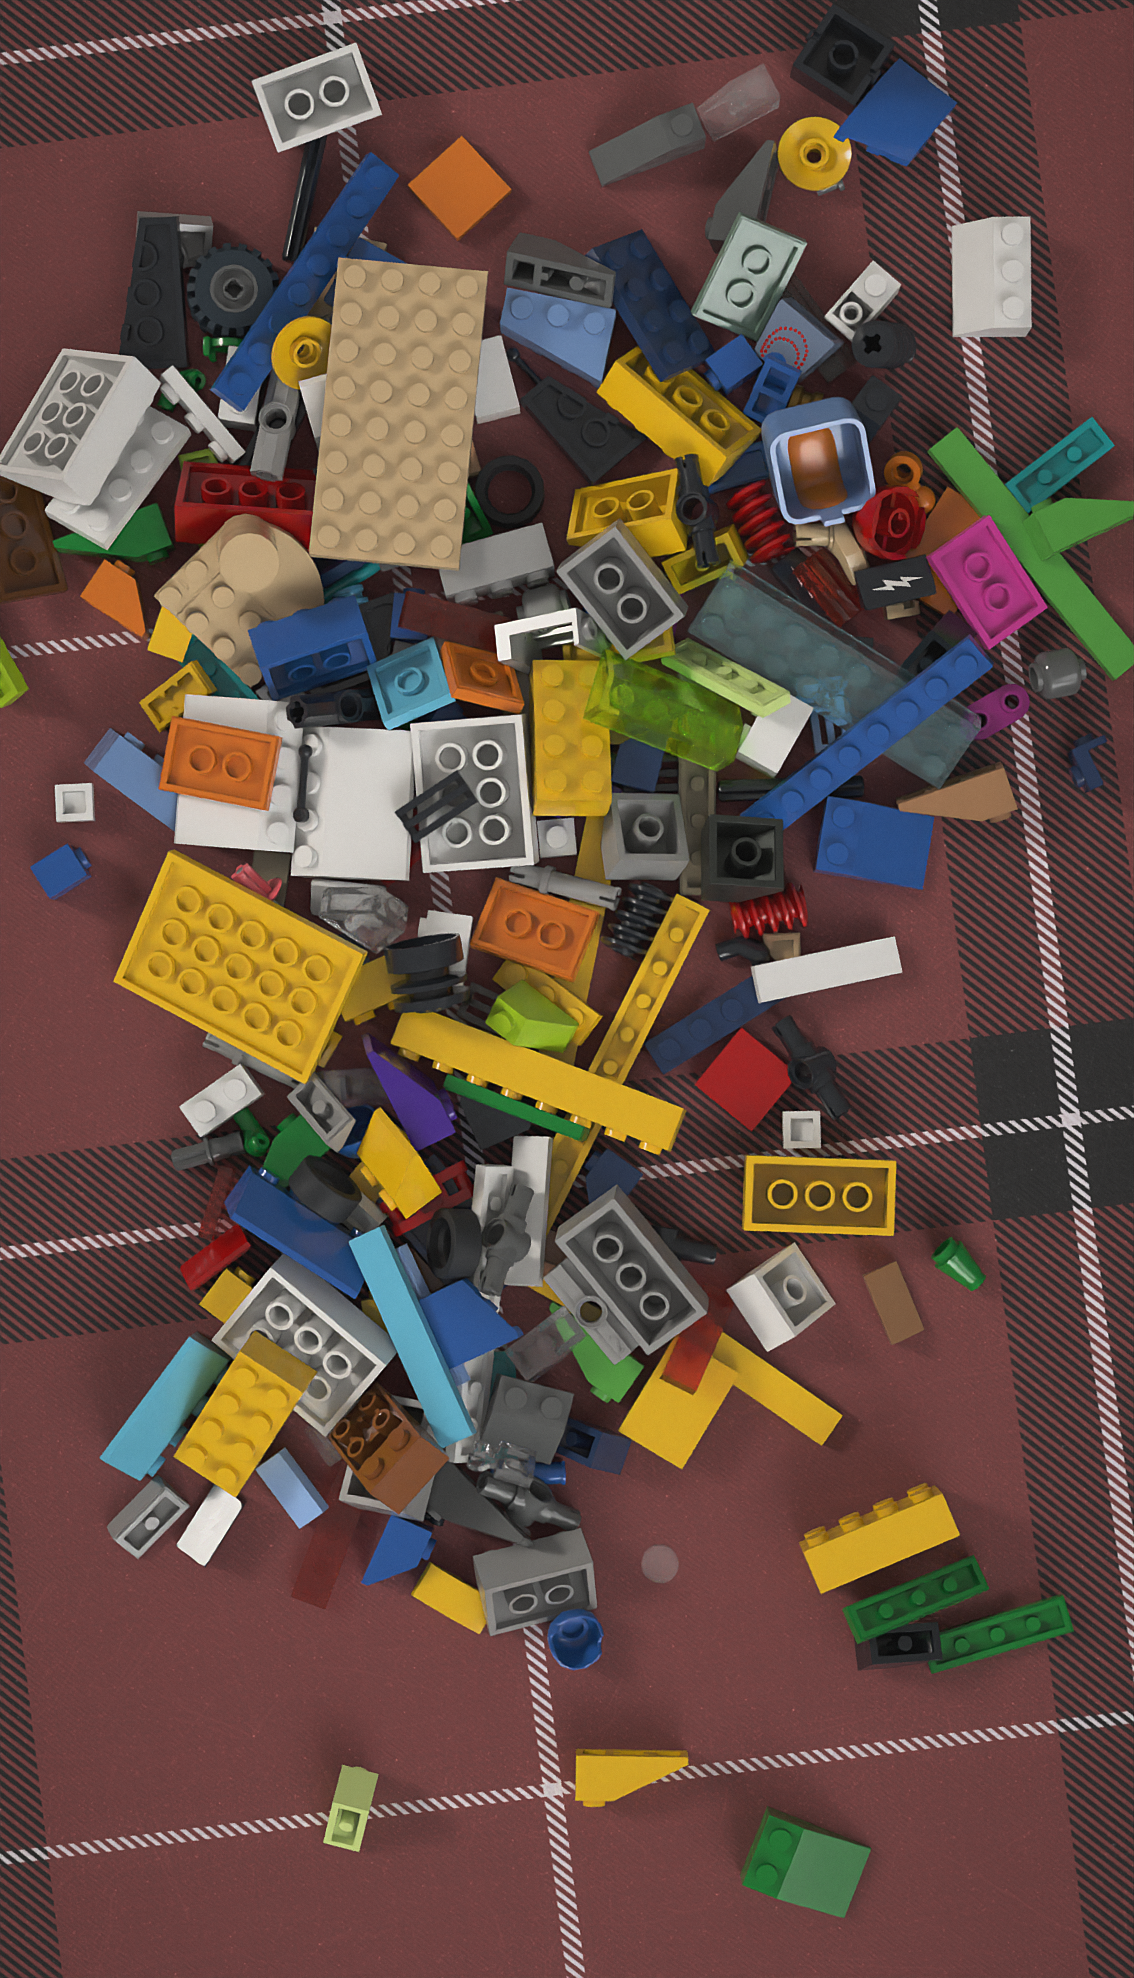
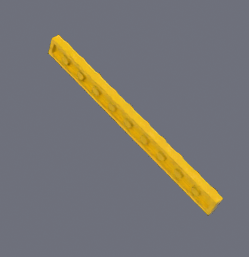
[546,894,710,1237]

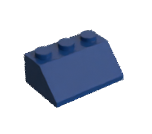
[248,595,377,701]

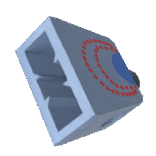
[754,297,844,383]

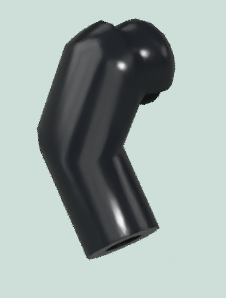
[715,935,770,966]

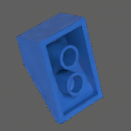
[813,796,934,890]

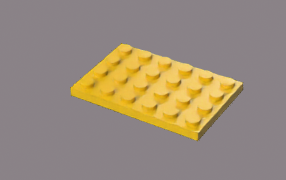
[113,849,368,1084]

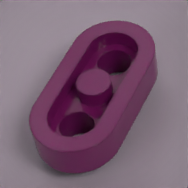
[959,684,1030,741]

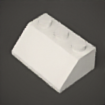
[252,43,382,153]
[951,217,1032,337]

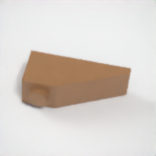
[895,761,1018,823]

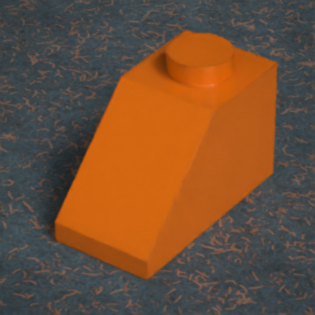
[80,559,150,641]

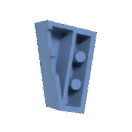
[500,287,616,389]
[84,728,178,832]

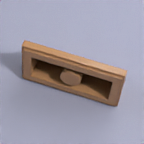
[862,1261,924,1345]

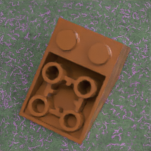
[327,1382,449,1515]

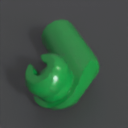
[156,368,206,413]
[233,1107,270,1157]

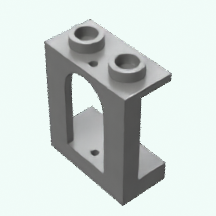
[495,608,612,675]

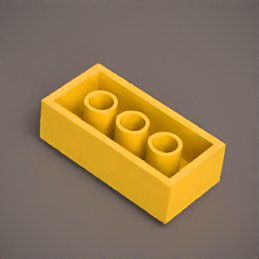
[528,660,612,816]
[742,1155,896,1236]
[173,1331,317,1498]
[799,1483,960,1594]

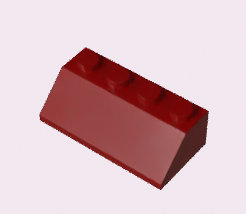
[174,461,316,552]

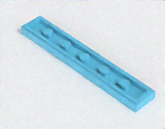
[348,1225,477,1448]

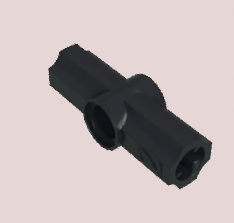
[286,688,382,729]

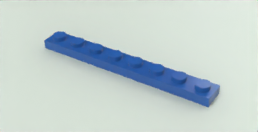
[210,152,399,412]
[740,634,994,830]

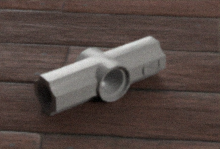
[250,367,301,482]
[543,1257,639,1365]

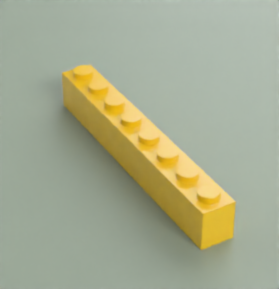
[391,1012,686,1155]

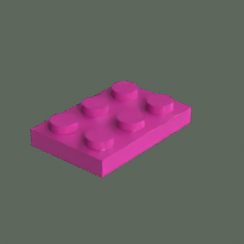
[926,515,1048,650]

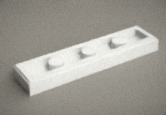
[751,936,902,1003]
[504,1136,553,1287]

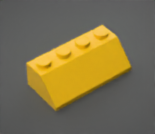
[596,345,761,487]

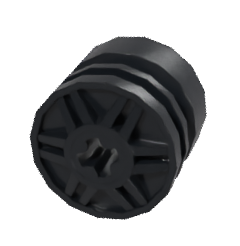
[383,933,471,1014]

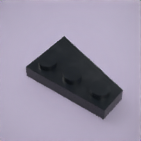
[519,376,648,486]

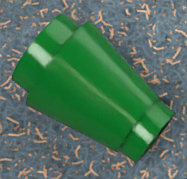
[931,1237,986,1291]

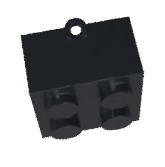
[790,4,895,116]

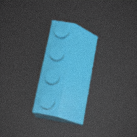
[100,1331,232,1481]

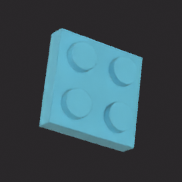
[366,637,456,731]

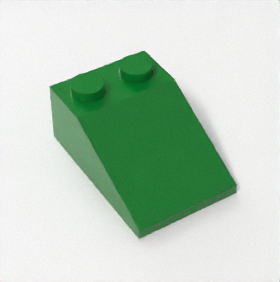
[740,1806,871,1918]

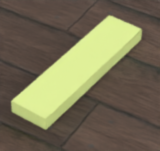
[661,638,791,718]

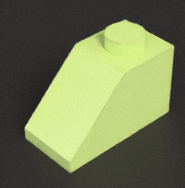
[323,1765,379,1852]

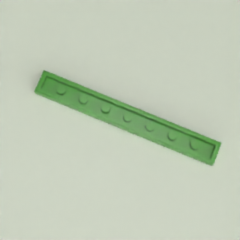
[927,427,1134,681]

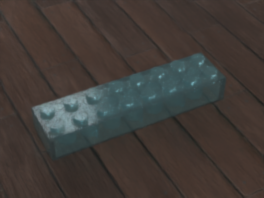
[687,559,981,789]

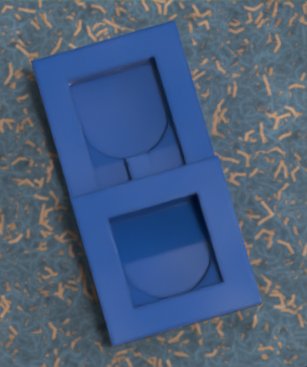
[743,355,802,423]

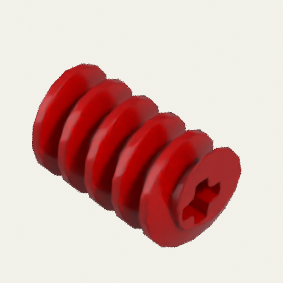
[726,479,795,564]
[729,882,808,939]

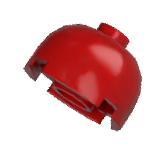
[852,485,926,560]

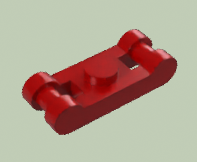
[378,1159,474,1238]

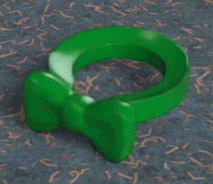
[203,336,243,363]

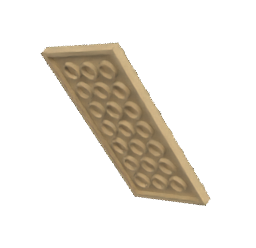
[309,257,488,571]

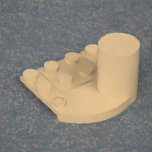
[154,514,324,688]

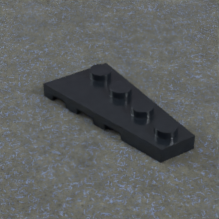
[119,216,190,369]

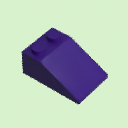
[361,1033,458,1151]

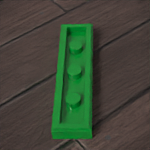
[443,1074,590,1142]
[842,1555,990,1644]
[928,1594,1074,1674]

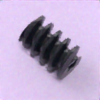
[852,320,917,369]
[600,880,674,963]

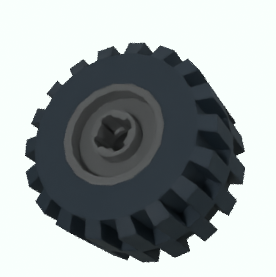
[187,243,279,339]

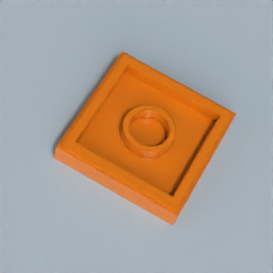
[408,136,512,242]
[440,641,524,714]

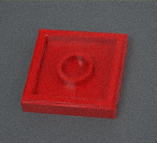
[694,1027,792,1132]

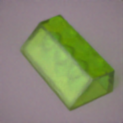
[583,649,743,772]

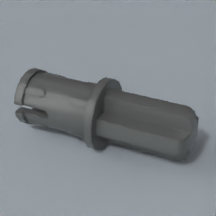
[171,1131,247,1171]

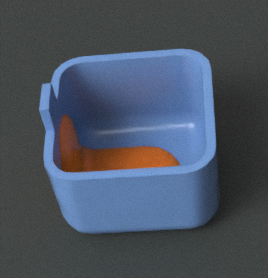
[761,397,876,527]

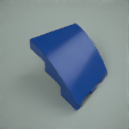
[834,58,957,167]
[418,1278,524,1370]

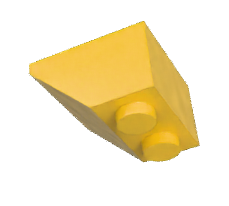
[357,1107,442,1219]

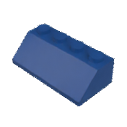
[224,1165,365,1299]

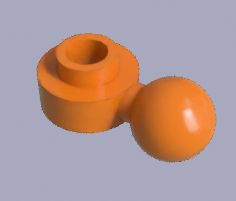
[884,451,936,514]

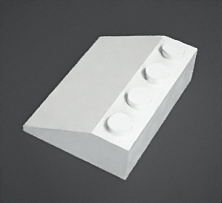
[0,348,161,506]
[174,694,303,853]
[410,713,539,873]
[291,727,415,881]
[212,1253,397,1437]

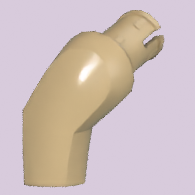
[793,522,870,585]

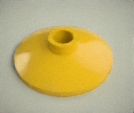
[778,117,852,191]
[271,316,332,390]

